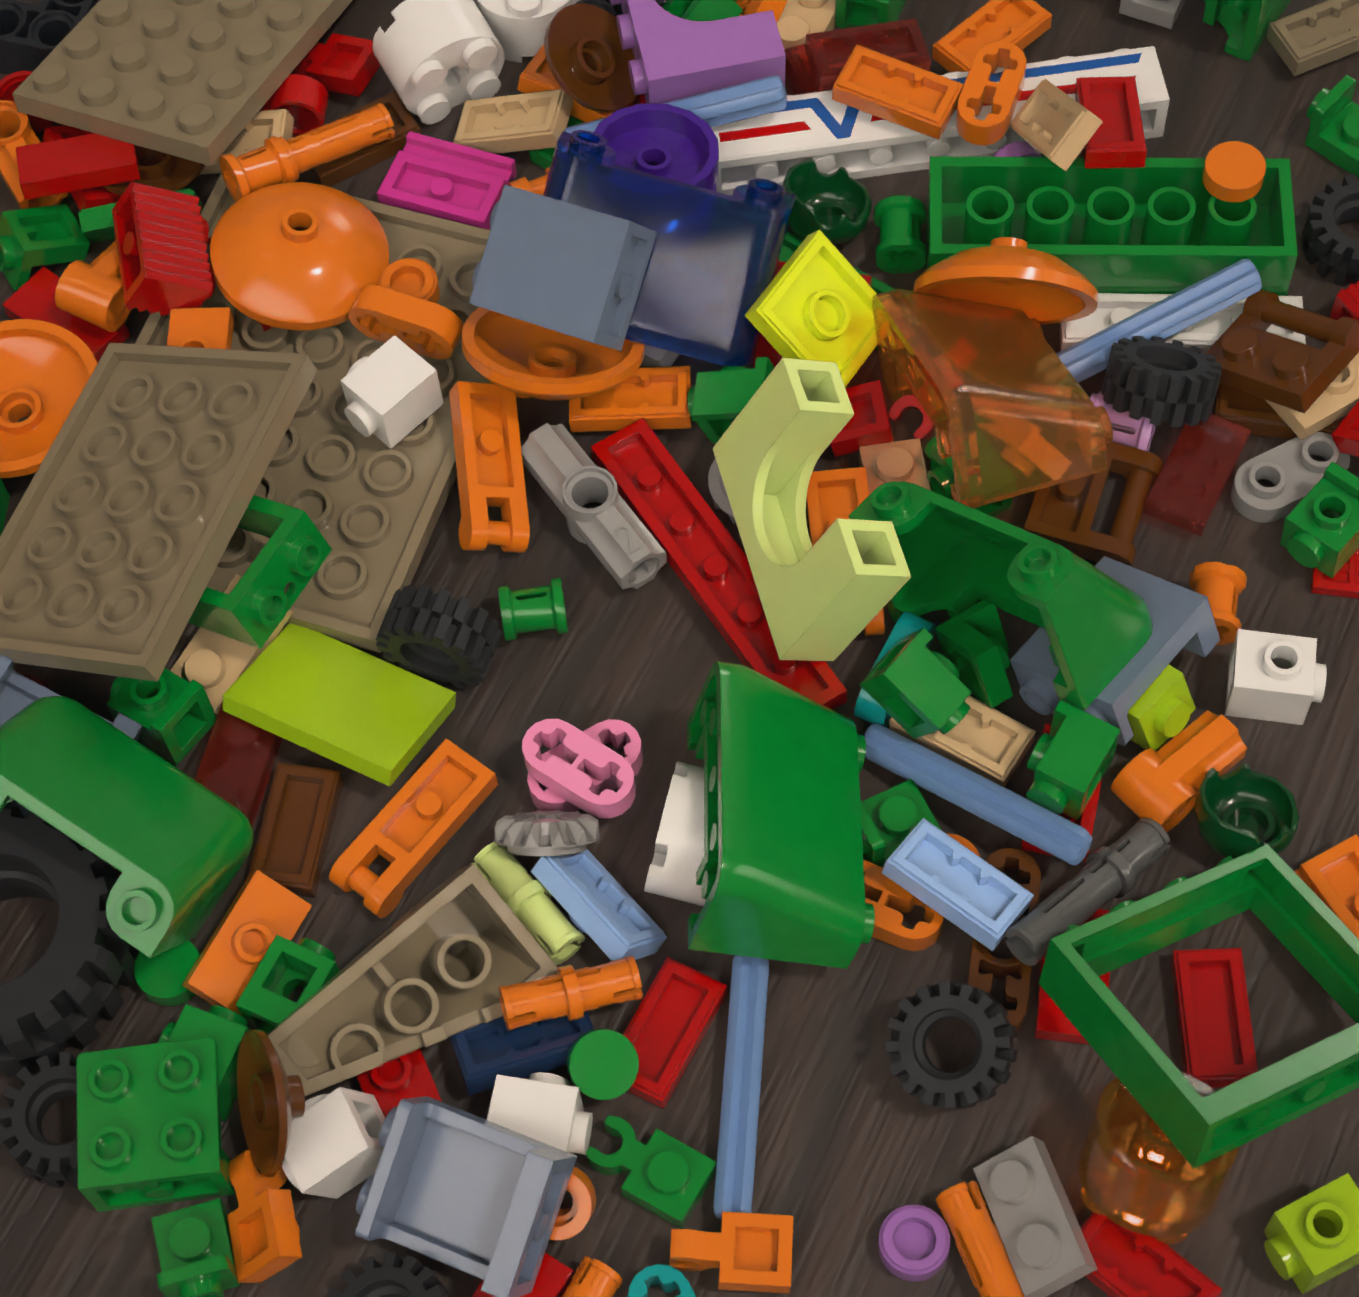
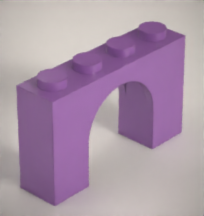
[609,0,786,104]

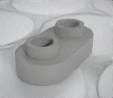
[1231,432,1350,523]

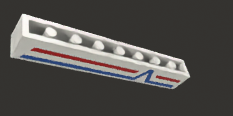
[711,46,1170,197]

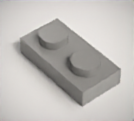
[973,1136,1097,1297]

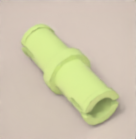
[471,842,585,965]

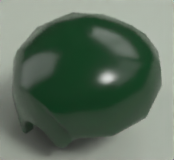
[782,159,872,245]
[1195,764,1300,859]

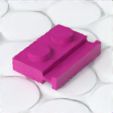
[377,131,517,230]

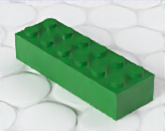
[927,156,1298,296]

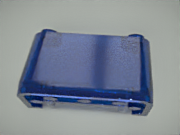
[543,130,796,366]

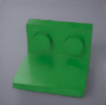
[76,1037,236,1212]

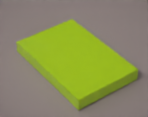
[223,623,456,787]

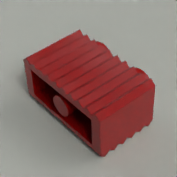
[112,182,216,316]

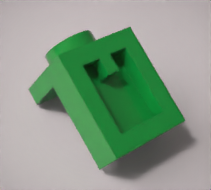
[1304,75,1359,179]
[0,204,90,291]
[935,599,1013,708]
[860,779,942,868]
[151,1198,242,1297]

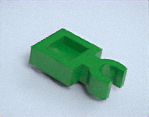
[586,1116,717,1229]

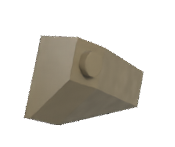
[267,864,557,1096]

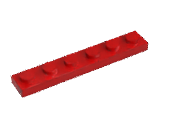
[591,418,847,710]

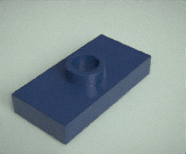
[450,1011,594,1095]

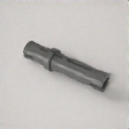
[1005,817,1171,966]

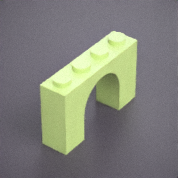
[712,358,911,661]

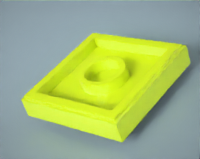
[744,230,898,387]

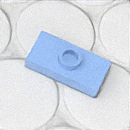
[882,818,1034,951]
[531,849,667,961]

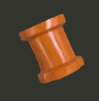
[1188,562,1247,645]

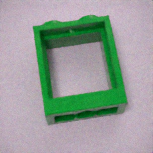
[188,495,332,649]

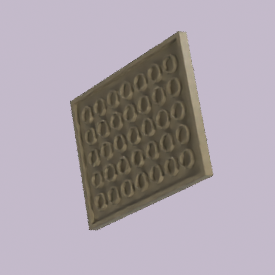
[135,173,493,653]

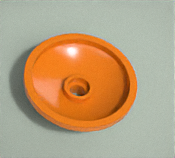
[210,182,389,330]
[913,237,1098,325]
[462,307,645,401]
[0,319,98,478]

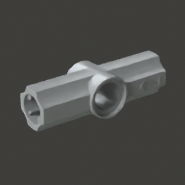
[521,423,667,590]

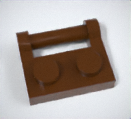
[1205,289,1359,413]
[1023,427,1163,567]

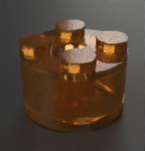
[1078,1072,1240,1244]

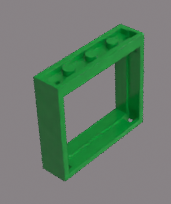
[1039,844,1359,1169]

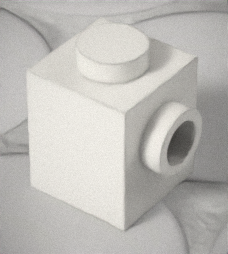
[340,335,444,449]
[1225,629,1327,725]
[487,1072,593,1155]
[282,1087,385,1199]

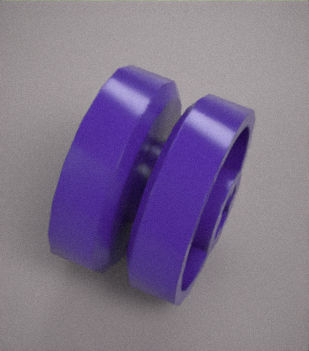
[590,104,719,254]

